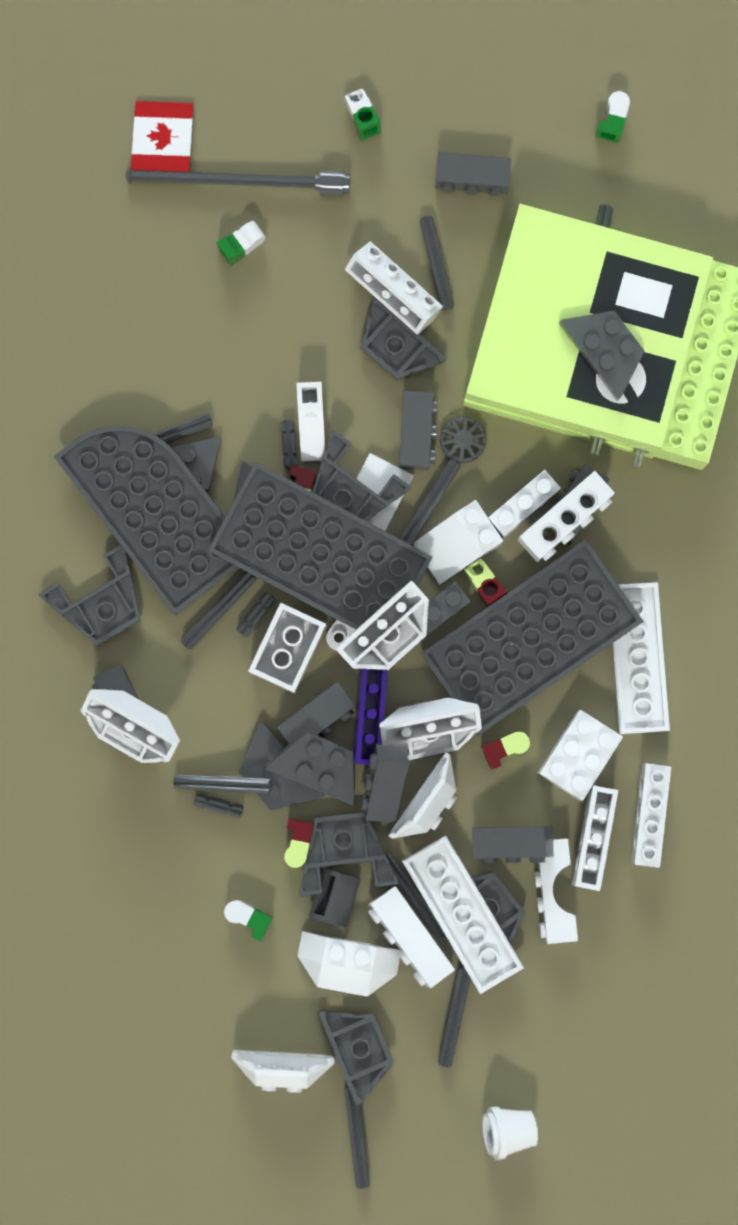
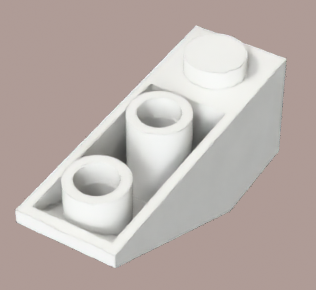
[296,382,325,462]

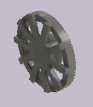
[440,416,487,463]

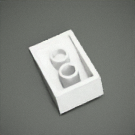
[412,500,503,585]

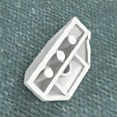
[336,581,429,670]
[81,689,180,763]
[379,698,482,760]
[388,752,457,839]
[297,931,400,996]
[231,1050,335,1093]

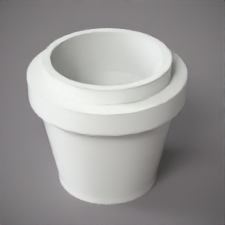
[482,1106,538,1160]

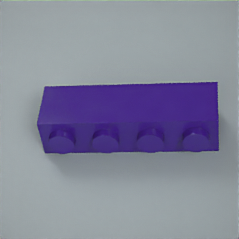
[353,668,388,765]

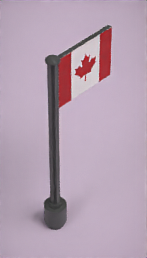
[126,101,350,196]

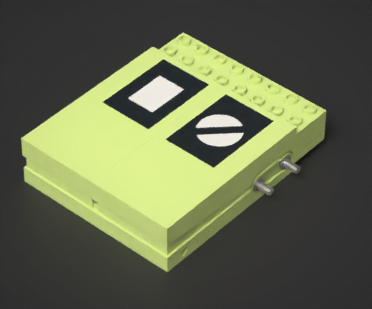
[463,204,738,470]

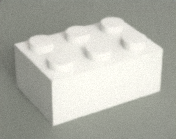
[248,603,327,694]
[537,710,623,801]

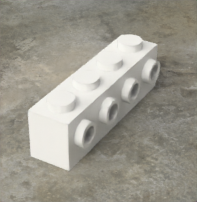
[345,241,443,335]
[368,886,455,988]

